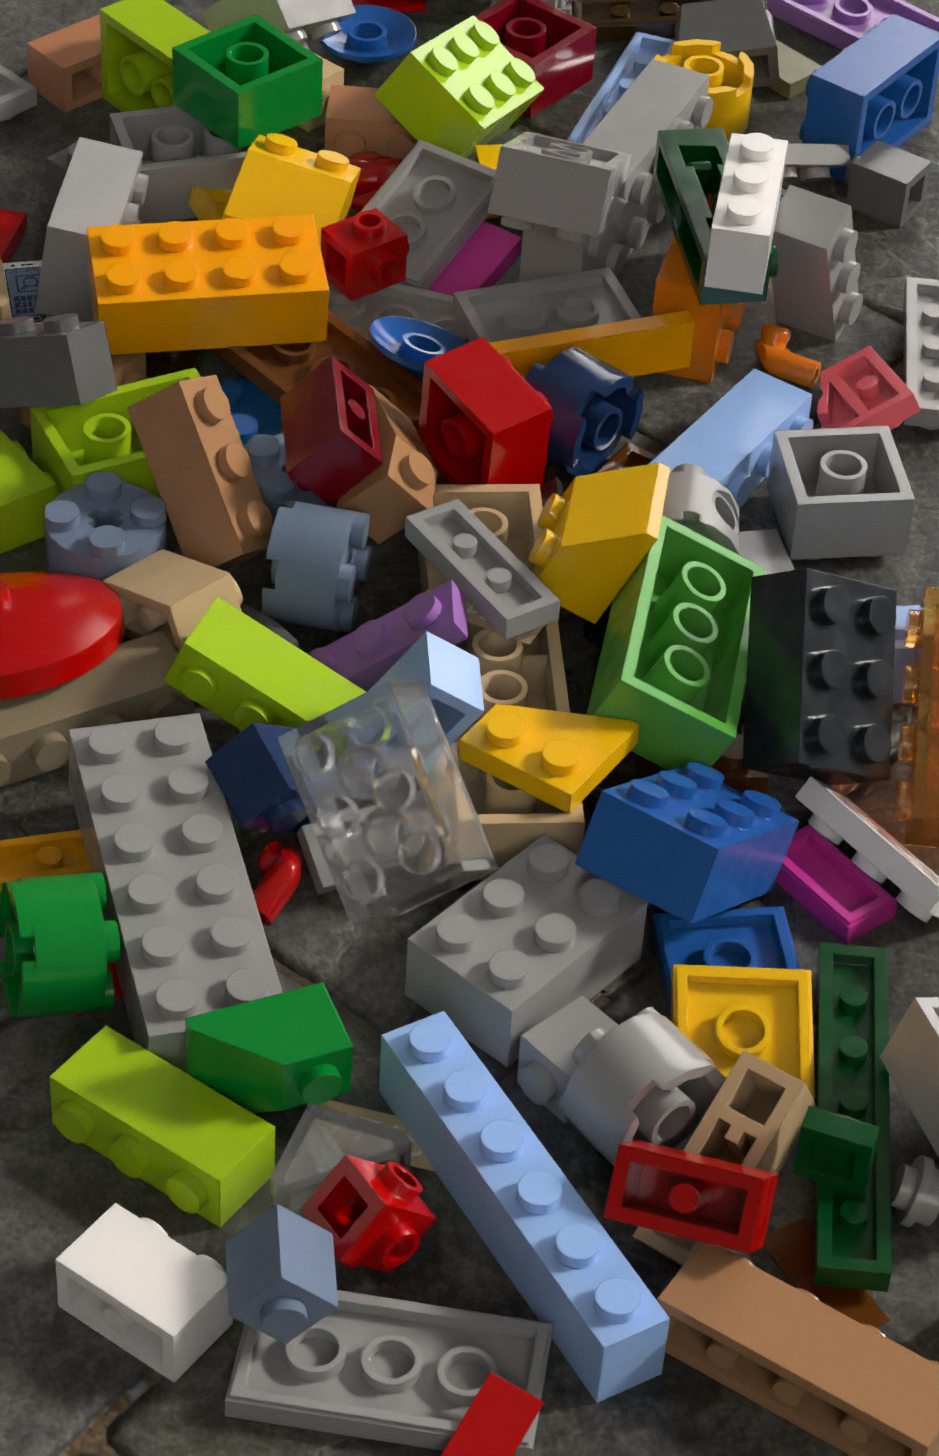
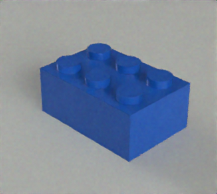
[799,14,939,182]
[575,762,799,924]

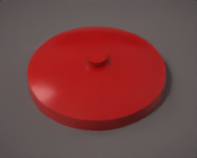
[0,570,125,700]

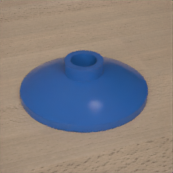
[319,5,417,64]
[368,316,467,381]

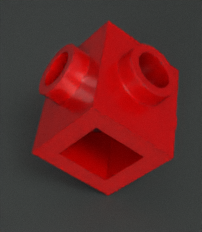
[321,208,409,301]
[300,1154,437,1273]

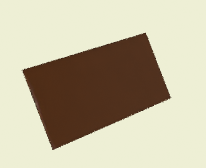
[764,1217,890,1328]

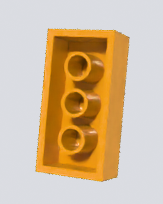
[87,214,329,355]

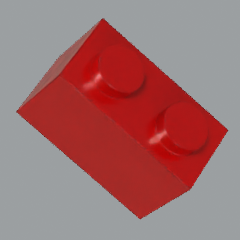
[603,1140,779,1254]

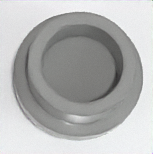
[891,1155,939,1227]

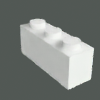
[704,133,788,295]

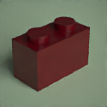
[280,356,383,505]

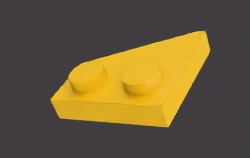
[458,703,640,814]

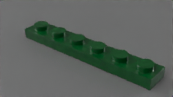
[814,942,892,1292]

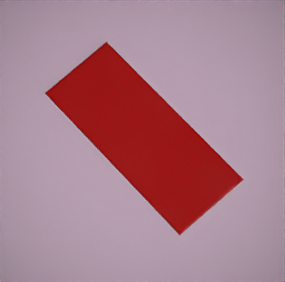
[441,1372,544,1456]

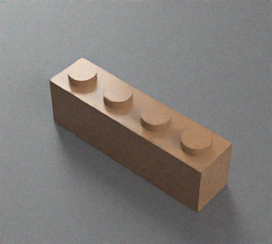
[657,1242,939,1456]

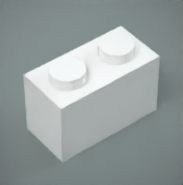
[55,1203,233,1383]

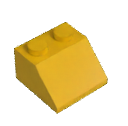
[222,133,361,248]
[529,462,670,624]

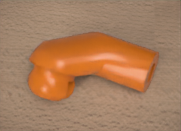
[754,323,821,389]

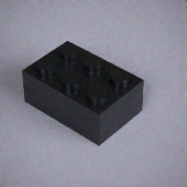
[742,568,897,785]

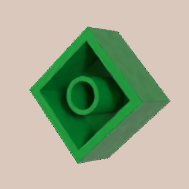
[172,14,323,150]

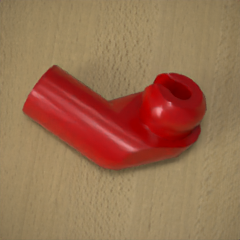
[253,842,305,926]

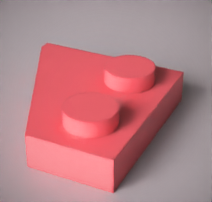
[817,345,921,430]

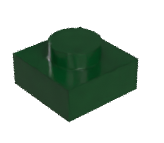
[793,1106,880,1196]

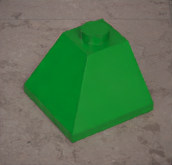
[185,982,353,1113]

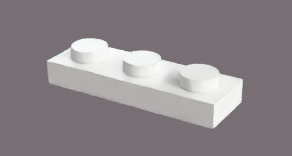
[795,777,939,923]

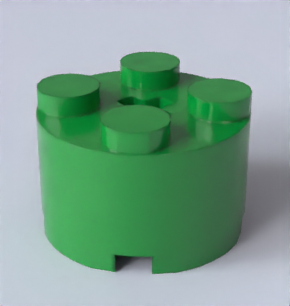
[0,872,120,1018]

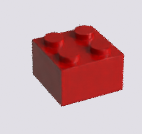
[418,337,553,487]

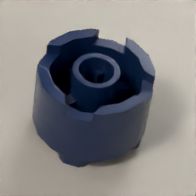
[524,347,644,477]

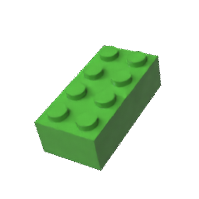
[586,515,766,771]

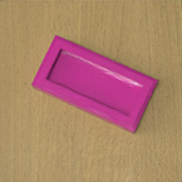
[776,824,898,944]

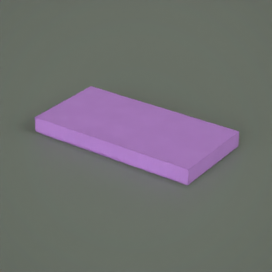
[766,0,939,50]

